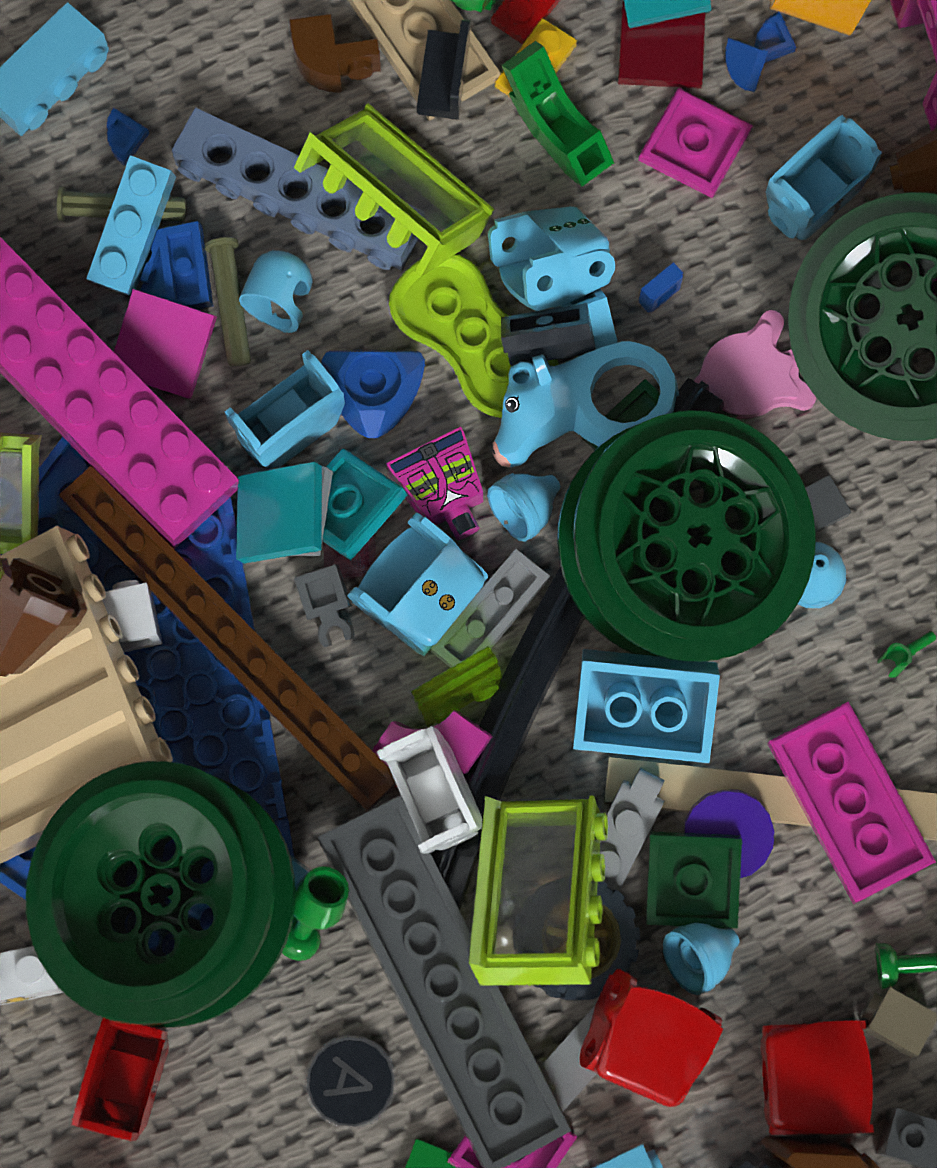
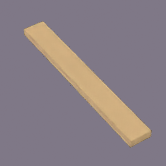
[604,757,937,841]

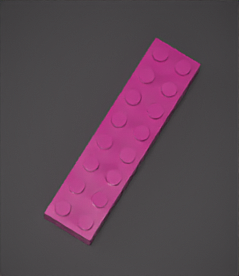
[0,237,239,549]

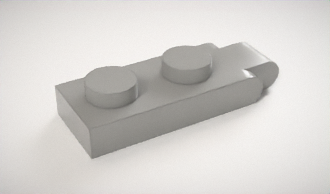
[600,768,665,891]

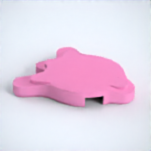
[693,310,816,419]

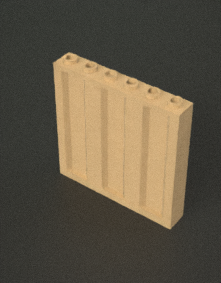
[0,526,173,864]

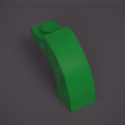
[501,41,615,187]

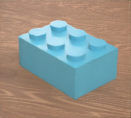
[573,649,720,763]

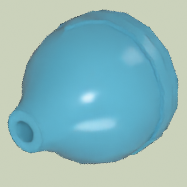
[487,473,561,542]
[798,542,846,608]
[663,923,739,995]

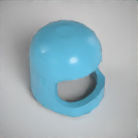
[239,250,312,333]

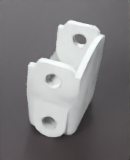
[377,726,482,854]

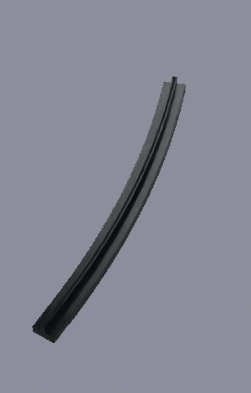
[430,378,724,911]

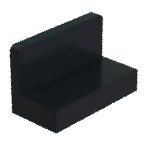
[417,20,470,120]
[501,303,596,366]

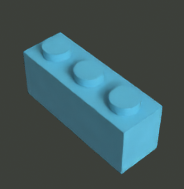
[0,2,109,136]
[86,155,176,296]

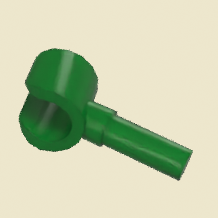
[877,631,936,678]

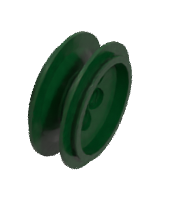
[788,192,937,441]
[557,411,816,662]
[26,761,296,1028]

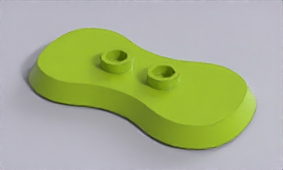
[389,254,559,418]

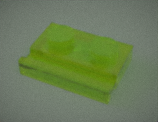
[411,646,502,728]

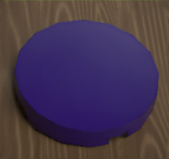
[684,789,775,878]

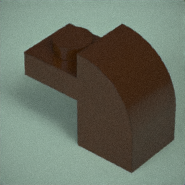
[289,14,381,93]

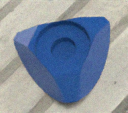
[322,350,425,438]

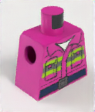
[386,427,483,540]

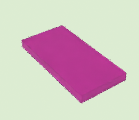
[767,701,936,905]

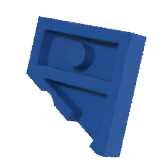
[140,221,214,310]

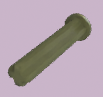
[57,186,187,222]
[204,237,251,367]

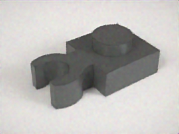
[294,564,354,647]

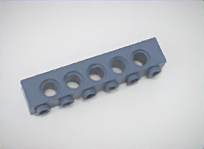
[172,108,424,271]

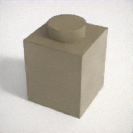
[861,987,937,1058]

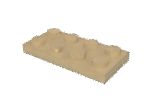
[348,0,500,121]

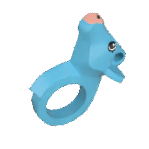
[493,341,679,467]

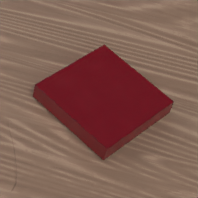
[618,2,706,89]

